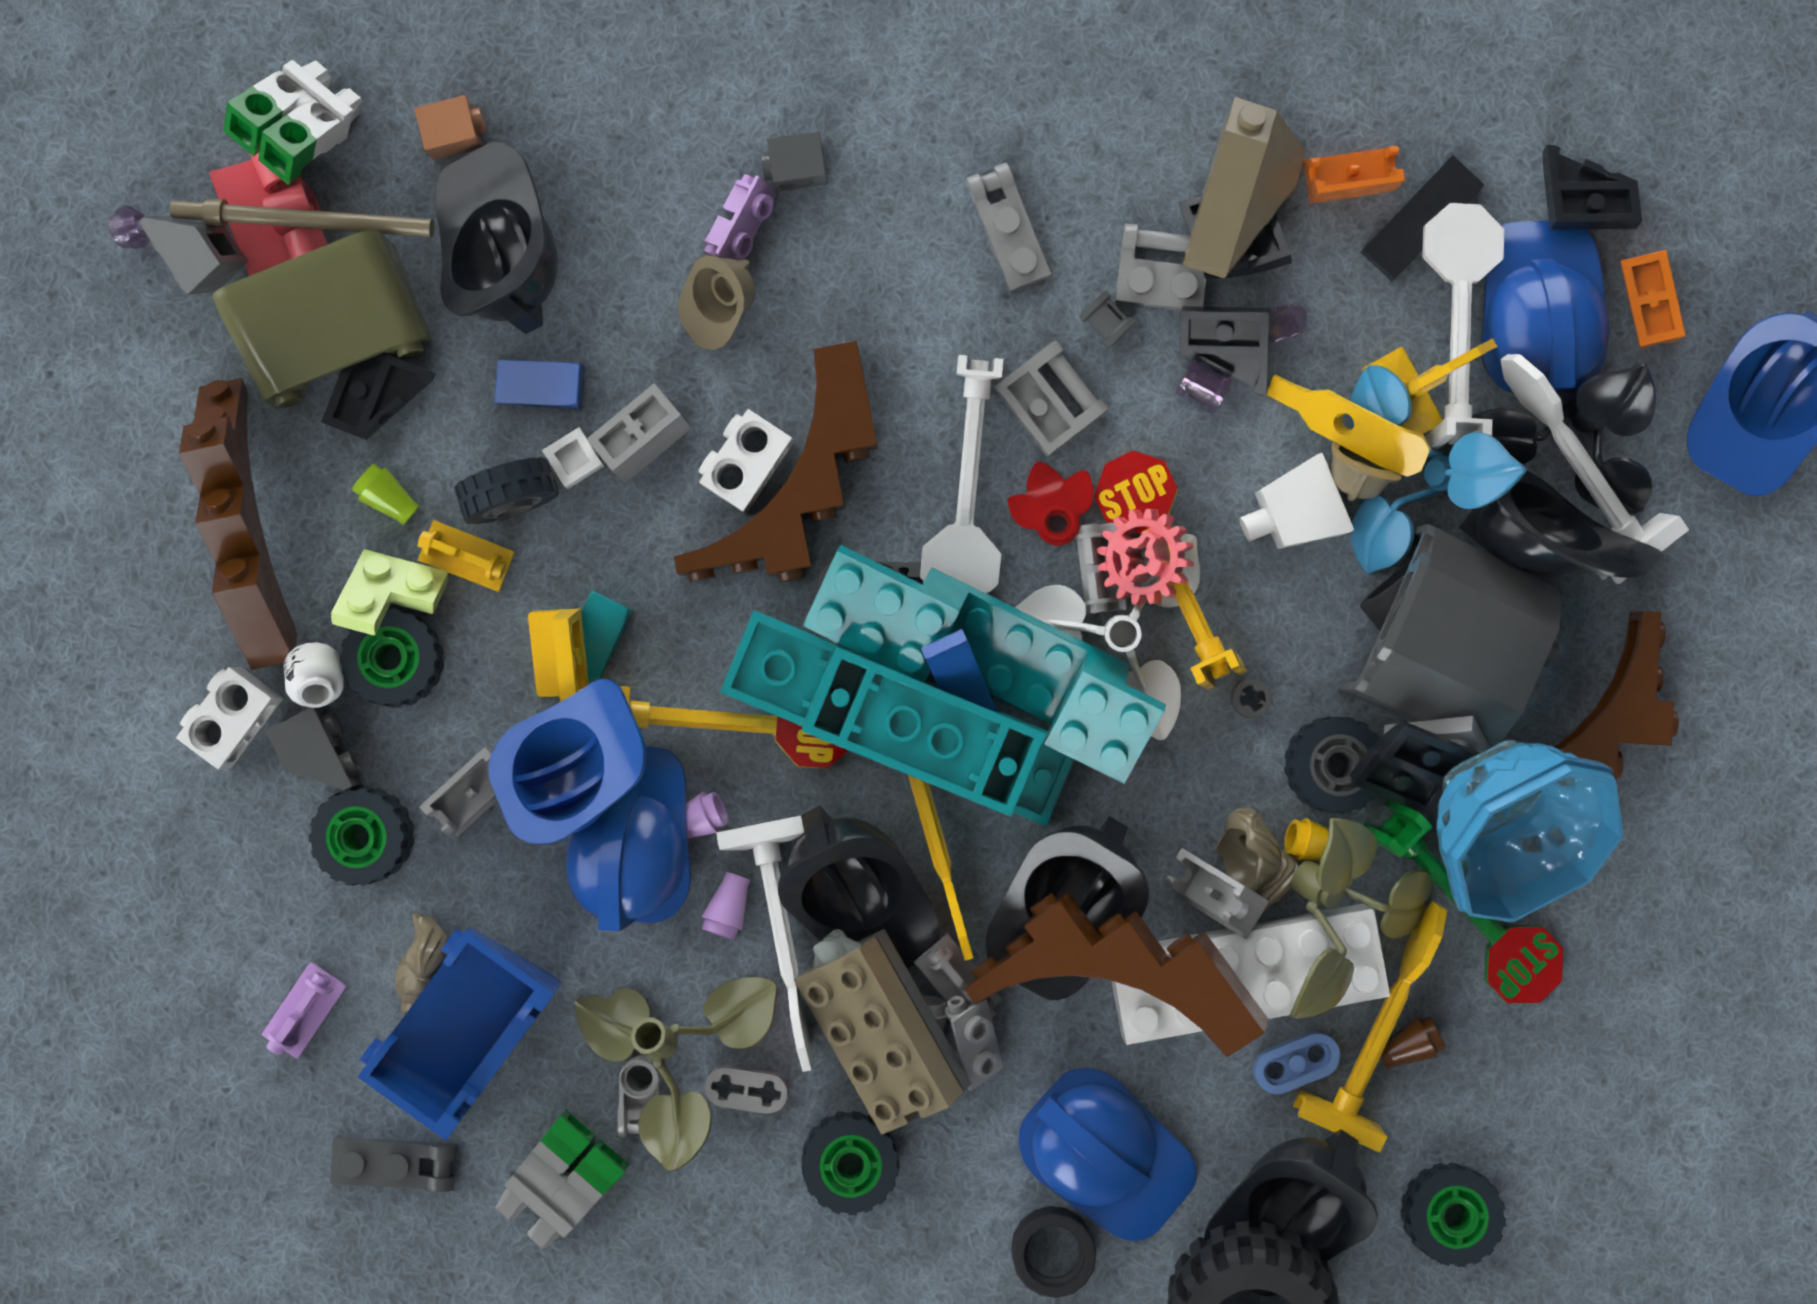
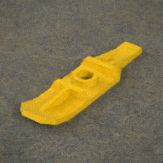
[1267,375,1431,477]

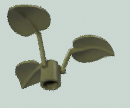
[1289,818,1433,1019]
[575,977,778,1172]

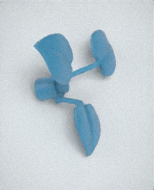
[1349,365,1527,574]

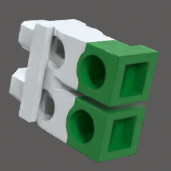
[223,60,362,185]

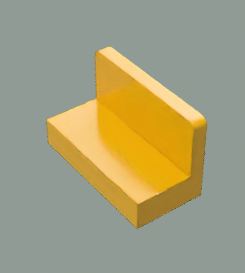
[528,608,589,702]

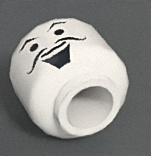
[284,642,344,708]

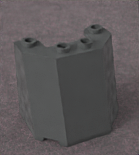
[1338,524,1563,752]

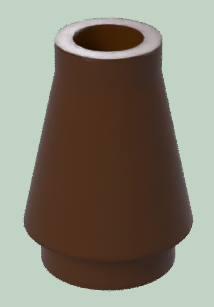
[1381,1016,1447,1070]

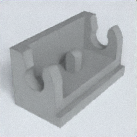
[587,383,692,483]
[419,746,498,837]
[1166,848,1269,939]

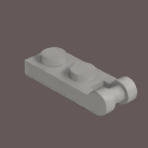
[965,162,1051,293]

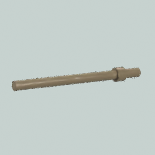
[169,198,435,237]

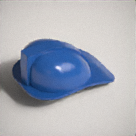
[1481,220,1610,394]
[1687,310,1817,496]
[489,679,647,845]
[566,747,691,931]
[1019,1068,1197,1241]

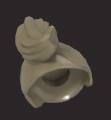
[1216,807,1298,917]
[394,912,447,1015]

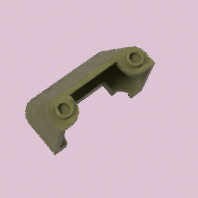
[212,230,433,408]

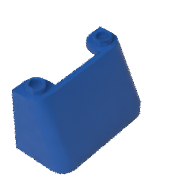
[357,927,563,1141]

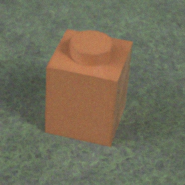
[414,95,488,160]

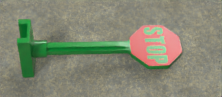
[1363,799,1563,1004]

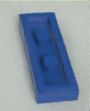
[921,629,997,712]

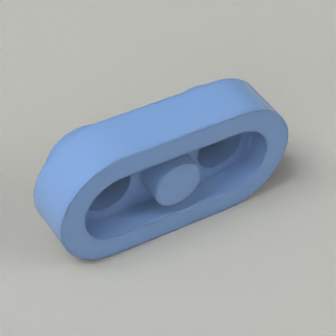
[1252,1031,1340,1095]

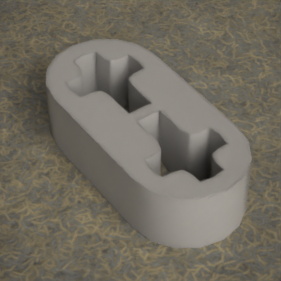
[705,1065,789,1114]

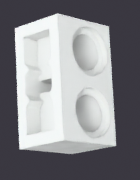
[698,409,794,514]
[176,667,283,770]

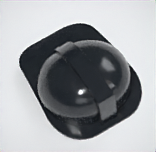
[434,141,558,334]
[1459,470,1663,578]
[778,805,940,968]
[986,816,1149,1000]
[1204,1129,1378,1296]

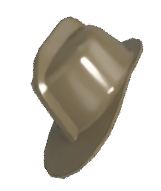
[678,255,756,350]
[1329,442,1401,501]

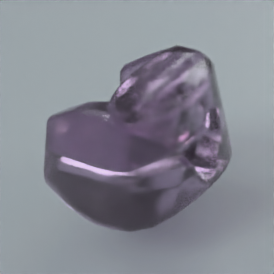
[1269,304,1308,342]

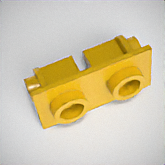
[417,520,515,592]

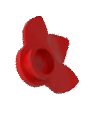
[1007,461,1093,546]

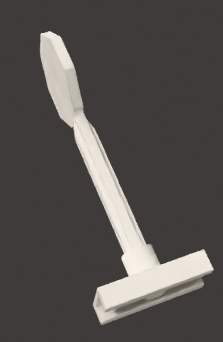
[1422,203,1504,450]
[1501,354,1689,584]
[920,355,1004,594]
[716,816,814,1072]

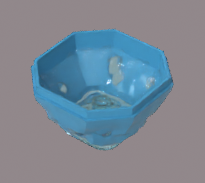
[1437,740,1624,922]

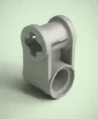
[617,1052,664,1138]

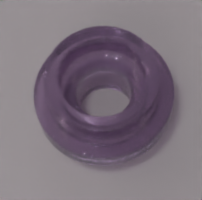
[108,205,149,250]

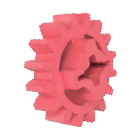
[1097,509,1194,605]

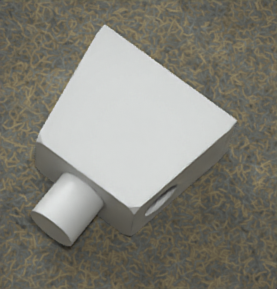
[1239,452,1354,549]

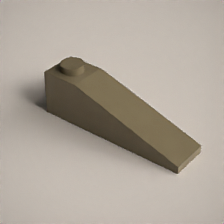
[1182,97,1306,279]

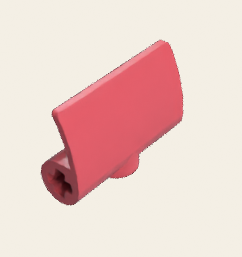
[209,153,328,276]

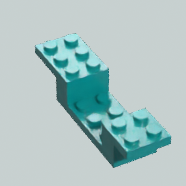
[803,545,1166,784]
[720,610,1074,826]

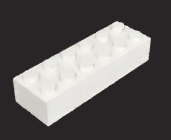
[1111,904,1390,1045]

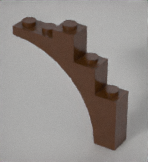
[674,340,878,582]
[179,378,297,670]
[1469,611,1679,828]
[964,891,1269,1057]

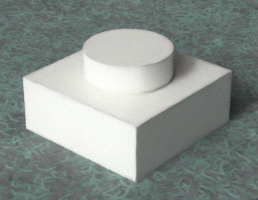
[542,427,604,489]

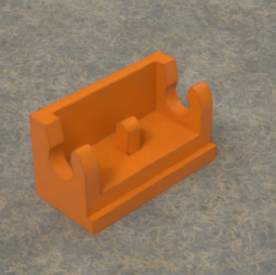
[1303,145,1405,204]
[1620,250,1686,350]

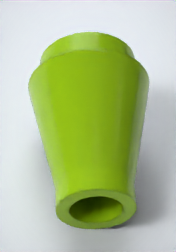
[351,463,420,526]

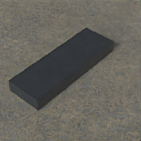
[1360,155,1484,282]

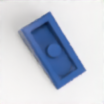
[494,360,585,411]

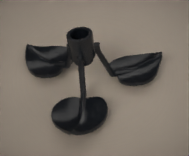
[1472,363,1656,514]

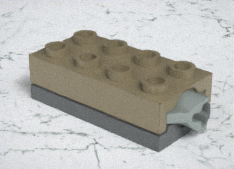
[794,929,972,1135]

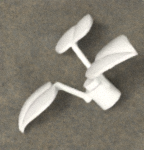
[1014,534,1200,741]

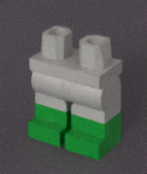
[496,1109,629,1249]

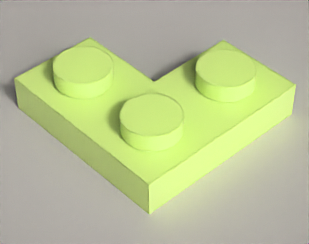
[331,549,448,636]

